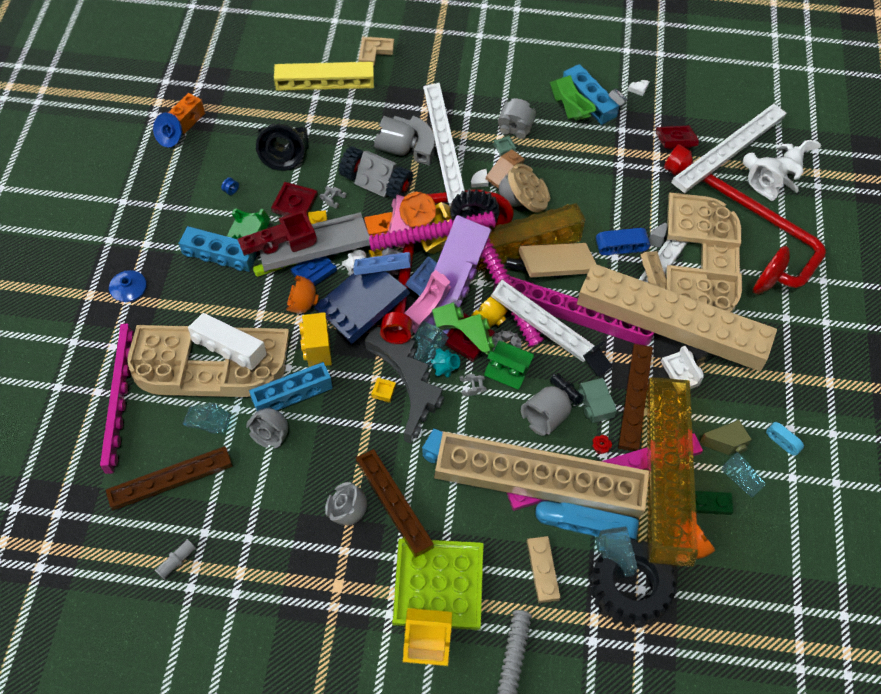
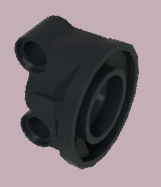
[256,123,309,171]

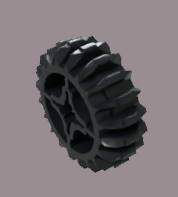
[450,188,500,228]

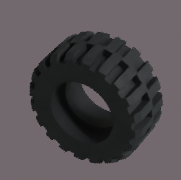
[590,539,677,628]

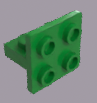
[484,341,534,390]

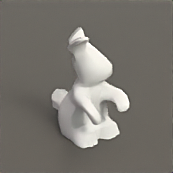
[743,140,821,201]

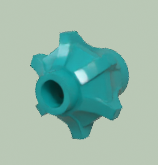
[431,348,460,377]

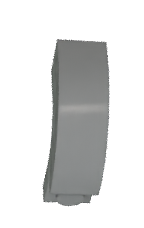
[393,116,434,166]

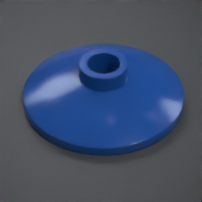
[153,113,182,147]
[109,270,147,302]

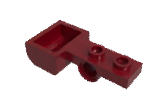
[238,210,317,255]

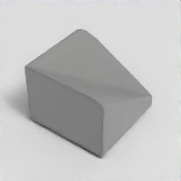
[649,223,668,248]

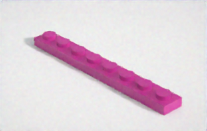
[100,324,134,474]

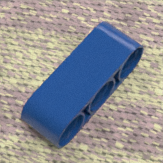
[596,228,650,255]

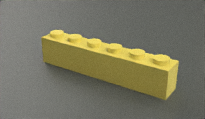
[274,62,374,90]

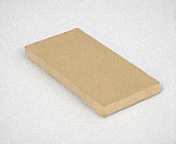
[518,243,596,277]

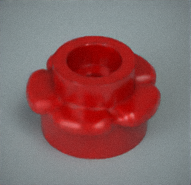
[592,435,612,454]

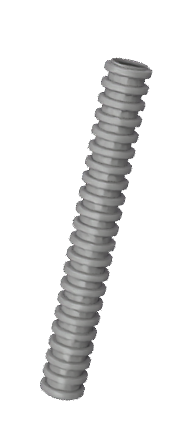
[497,610,532,694]

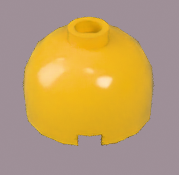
[471,296,508,327]

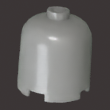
[374,116,417,156]
[521,386,572,436]

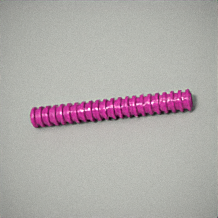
[369,211,496,252]
[481,238,544,347]

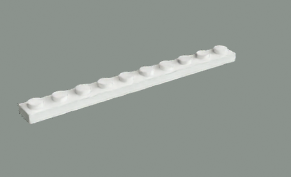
[423,83,464,206]
[671,104,787,193]

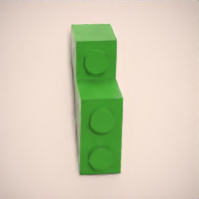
[550,75,596,120]
[432,302,495,355]

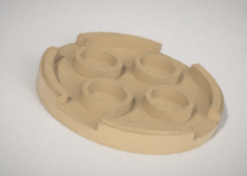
[508,164,550,213]

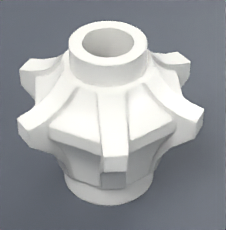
[342,250,366,276]

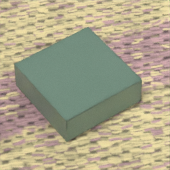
[494,136,516,157]

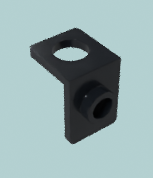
[583,341,612,377]

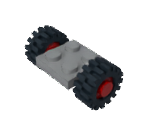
[339,146,413,199]

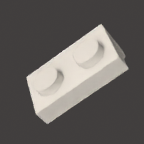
[661,346,703,393]

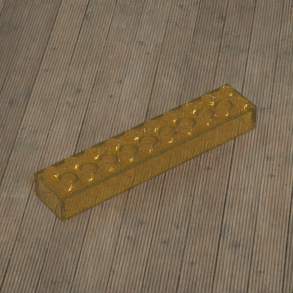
[647,377,698,567]

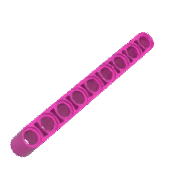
[493,276,654,346]

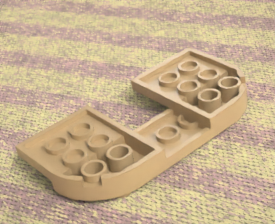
[665,193,742,313]
[128,325,289,397]

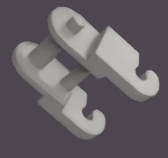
[319,186,346,208]
[460,374,487,396]

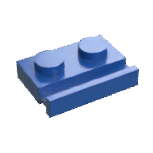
[291,256,337,285]

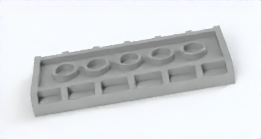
[259,212,370,272]

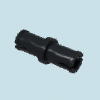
[550,373,584,405]

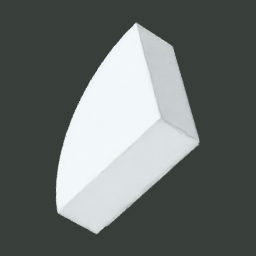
[628,80,650,96]
[471,169,488,188]

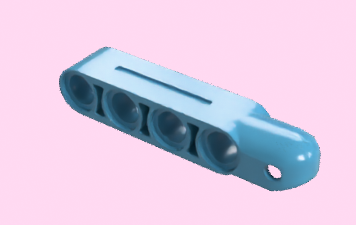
[535,501,639,543]

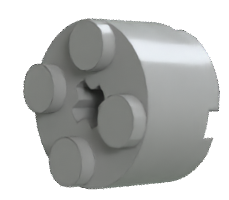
[498,98,536,139]

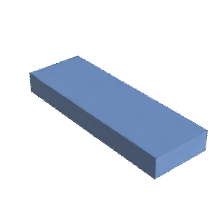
[353,252,411,275]
[405,257,437,296]

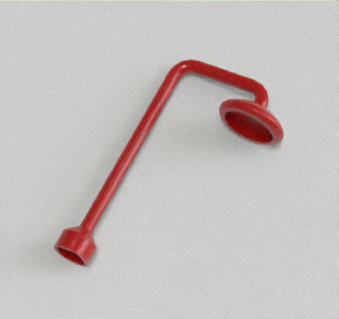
[664,144,826,294]
[380,189,514,344]

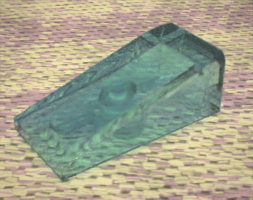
[721,452,766,498]

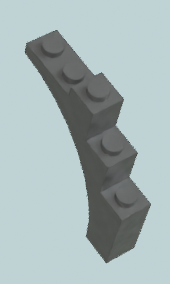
[365,325,444,444]

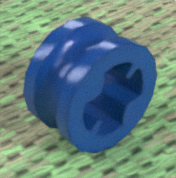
[221,177,239,195]

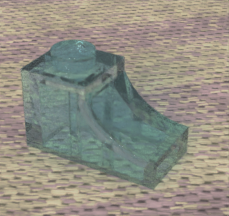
[413,321,449,367]
[182,403,231,434]
[596,526,638,577]

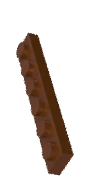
[618,343,653,452]
[106,446,233,511]
[356,449,434,558]

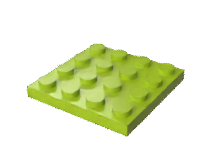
[392,538,483,630]

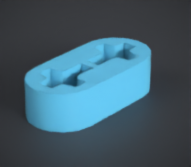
[766,422,804,456]

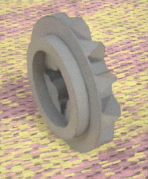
[493,330,522,351]

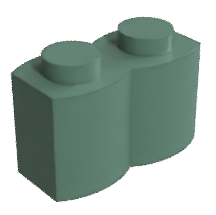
[578,378,617,423]

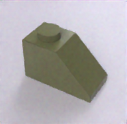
[700,420,752,455]

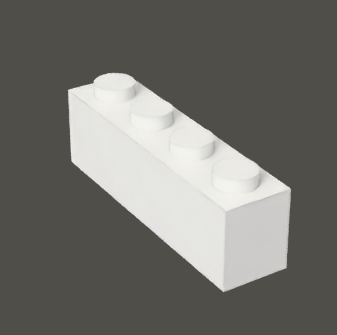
[188,313,267,370]

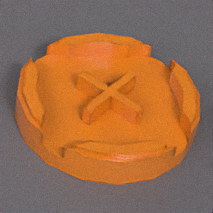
[399,192,436,228]

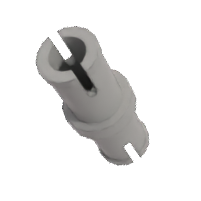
[155,539,196,579]

